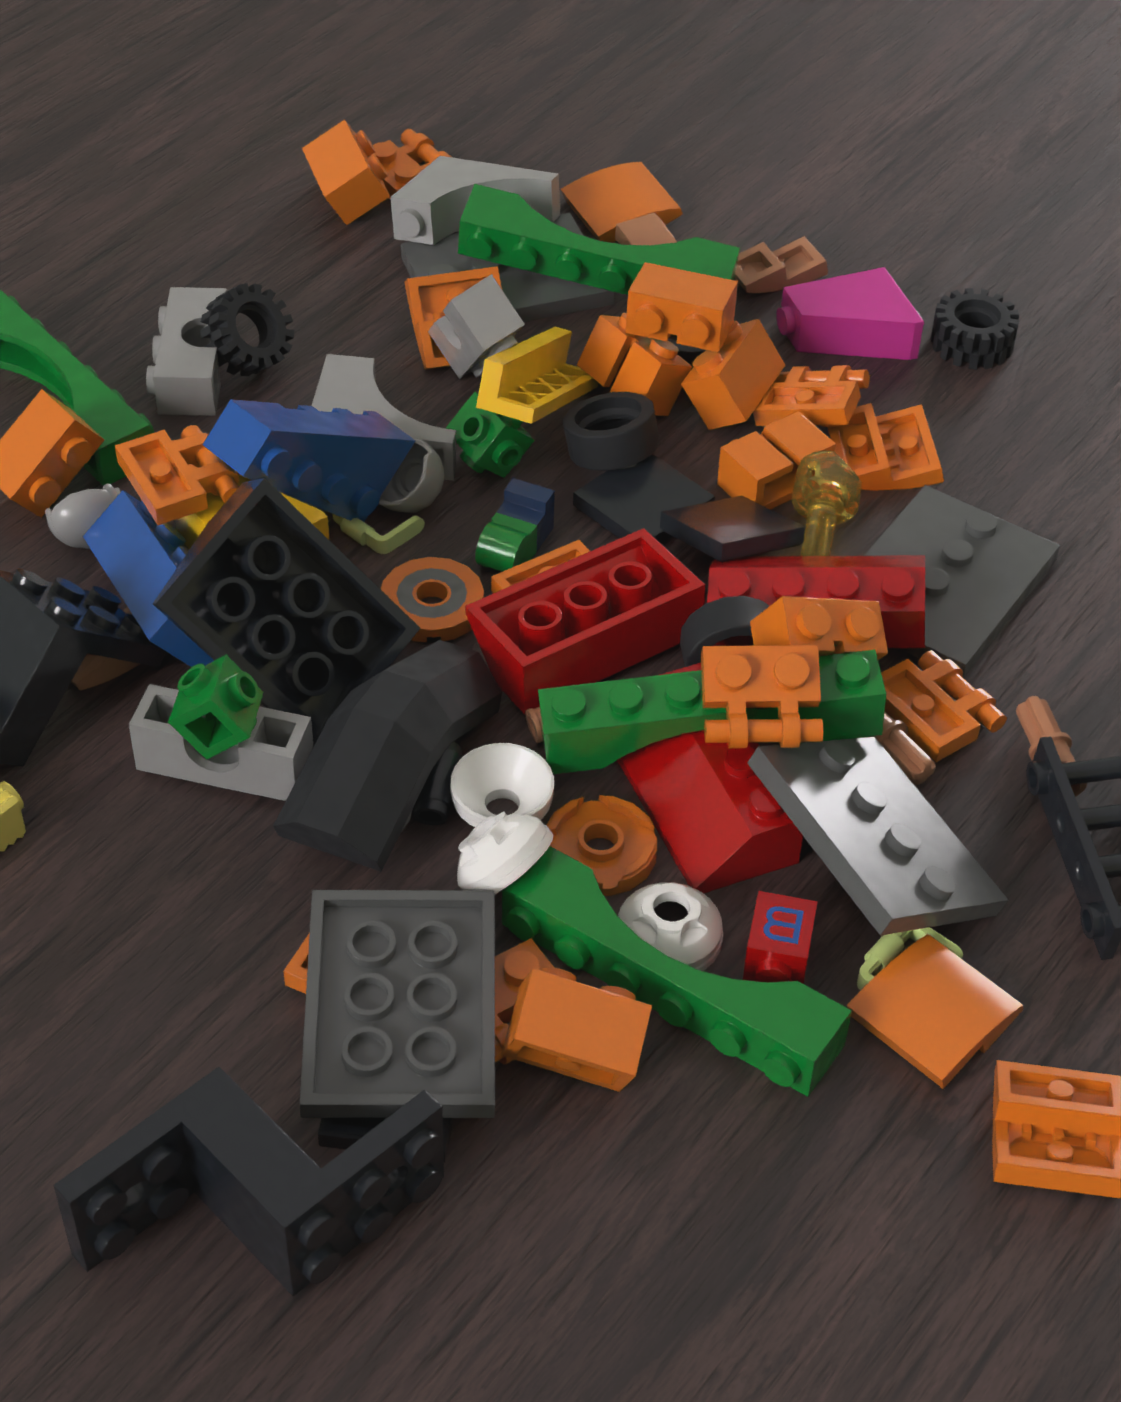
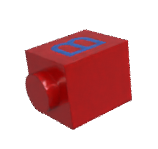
[743,891,818,983]

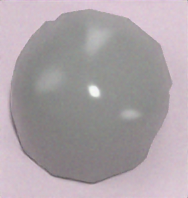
[379,438,445,514]
[45,484,121,549]

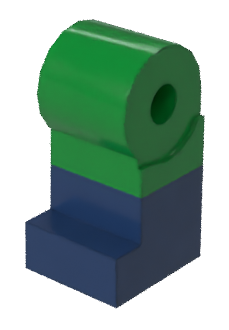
[475,478,555,572]

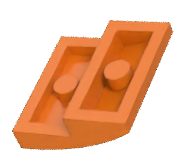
[560,162,683,243]
[404,266,515,370]
[828,403,944,491]
[847,934,1023,1089]
[992,1060,1121,1199]

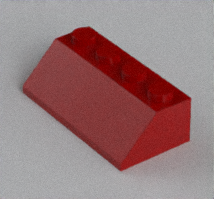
[465,528,705,715]
[707,555,925,648]
[617,663,803,894]

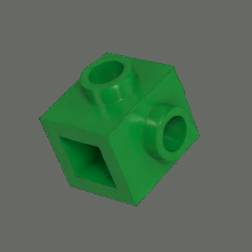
[445,391,535,478]
[168,654,263,760]

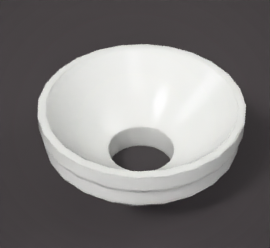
[450,743,554,827]
[457,812,554,894]
[618,882,723,971]

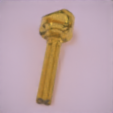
[791,450,862,556]

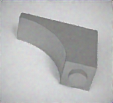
[390,156,560,245]
[312,354,456,480]

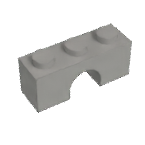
[428,274,525,379]
[146,287,227,416]
[129,684,314,801]

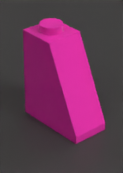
[776,267,924,360]

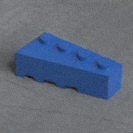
[203,399,416,522]
[83,490,214,667]

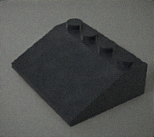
[153,478,420,747]

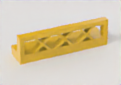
[476,327,599,424]

